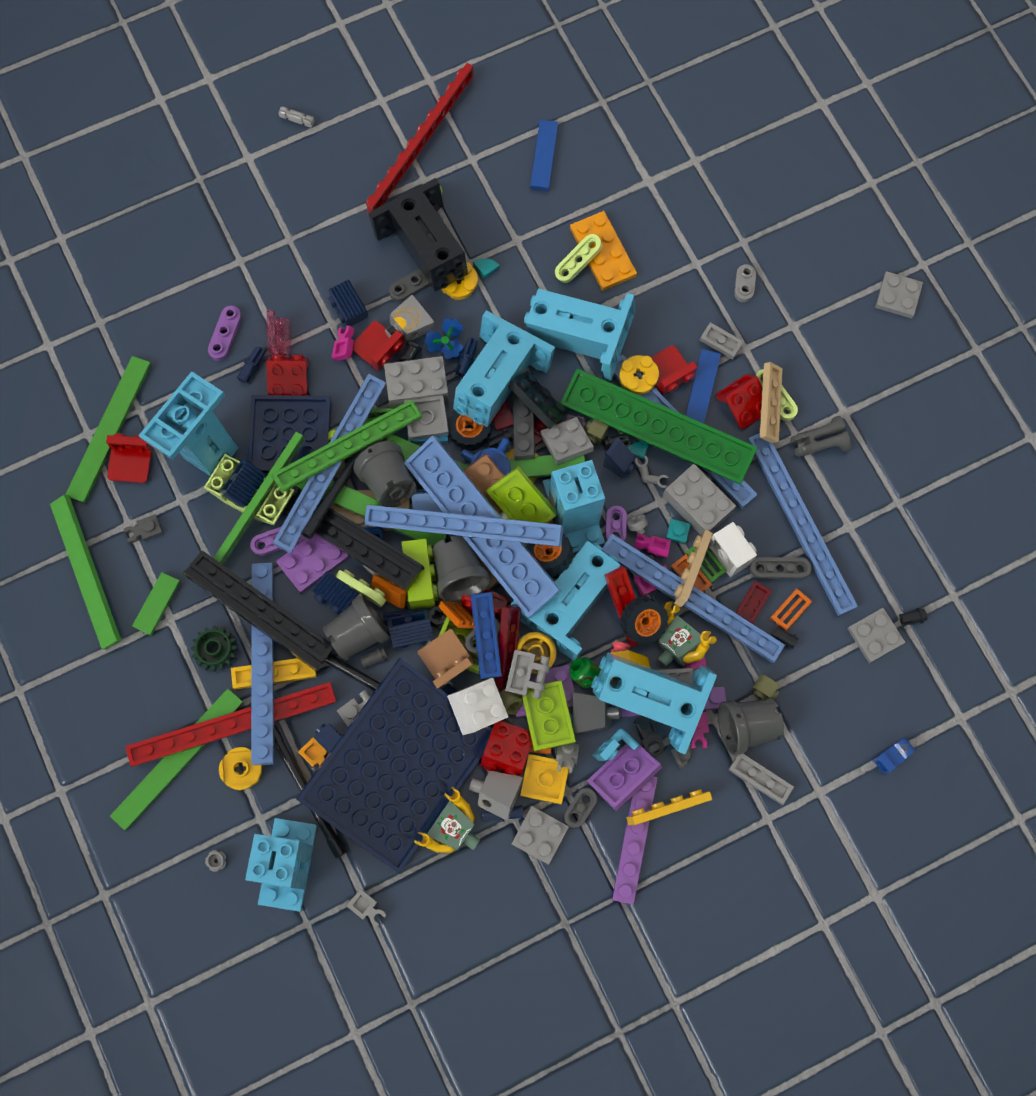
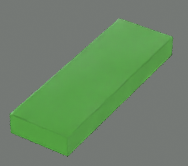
[132,572,181,636]

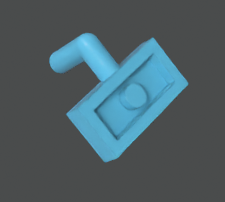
[592,729,639,761]

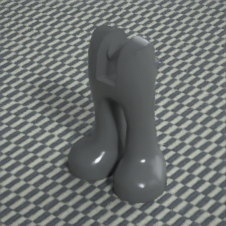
[790,416,851,457]

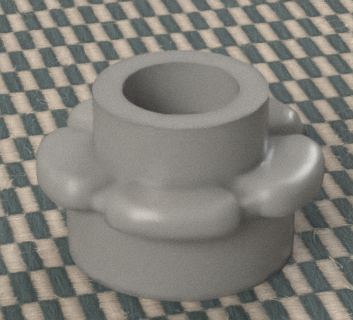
[205,850,227,872]

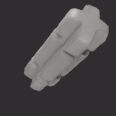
[278,106,315,127]

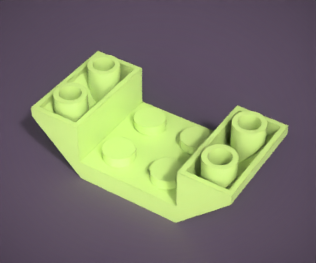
[204,454,295,525]

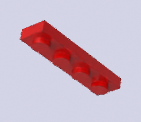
[604,566,643,648]

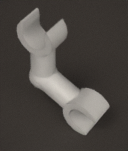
[635,455,669,488]

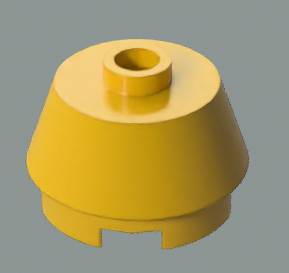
[517,632,556,674]

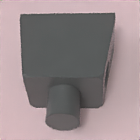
[573,693,622,734]

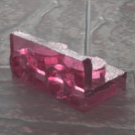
[267,310,290,356]

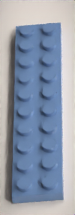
[404,436,561,618]

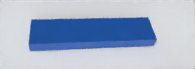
[530,120,558,191]
[685,349,721,424]
[470,592,502,679]

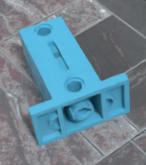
[524,289,635,381]
[453,310,555,427]
[139,371,239,477]
[542,460,605,554]
[511,541,621,661]
[591,652,717,754]
[245,818,318,912]

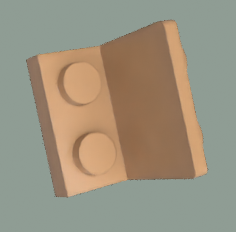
[417,629,475,689]

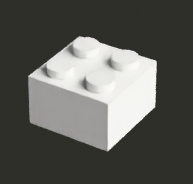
[708,522,757,578]
[447,678,508,735]

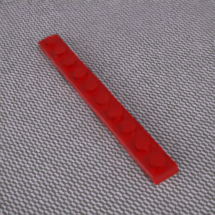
[366,63,473,214]
[125,682,337,767]

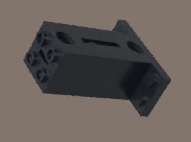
[369,178,468,292]

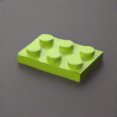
[486,466,557,523]
[522,680,576,752]

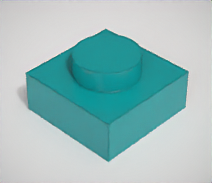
[666,519,690,544]

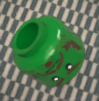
[570,657,600,688]

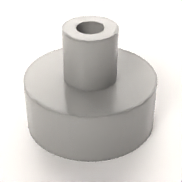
[627,514,648,534]

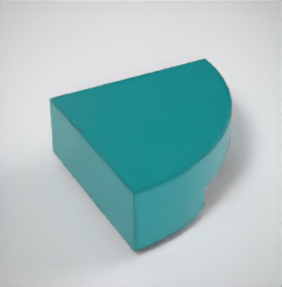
[473,258,500,279]
[628,441,649,460]

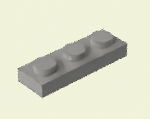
[728,754,794,805]

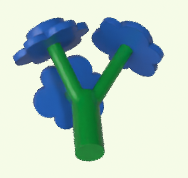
[424,318,464,360]

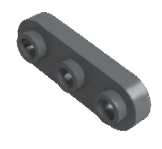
[389,269,431,302]
[749,557,811,579]

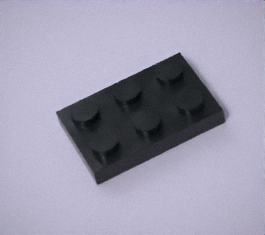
[508,371,568,430]

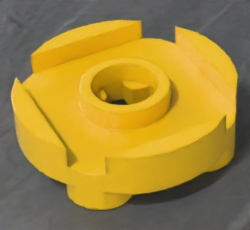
[441,262,478,300]
[619,355,659,395]
[219,747,263,791]

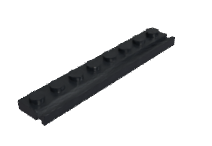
[282,489,425,592]
[183,550,334,671]

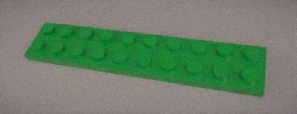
[561,369,758,485]

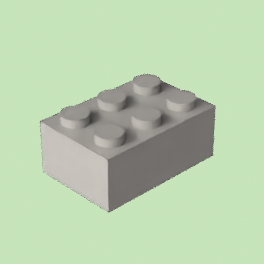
[384,356,449,408]
[662,464,736,535]

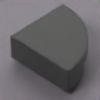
[670,745,691,770]

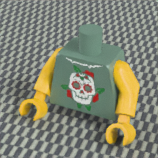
[657,602,717,667]
[414,787,480,853]

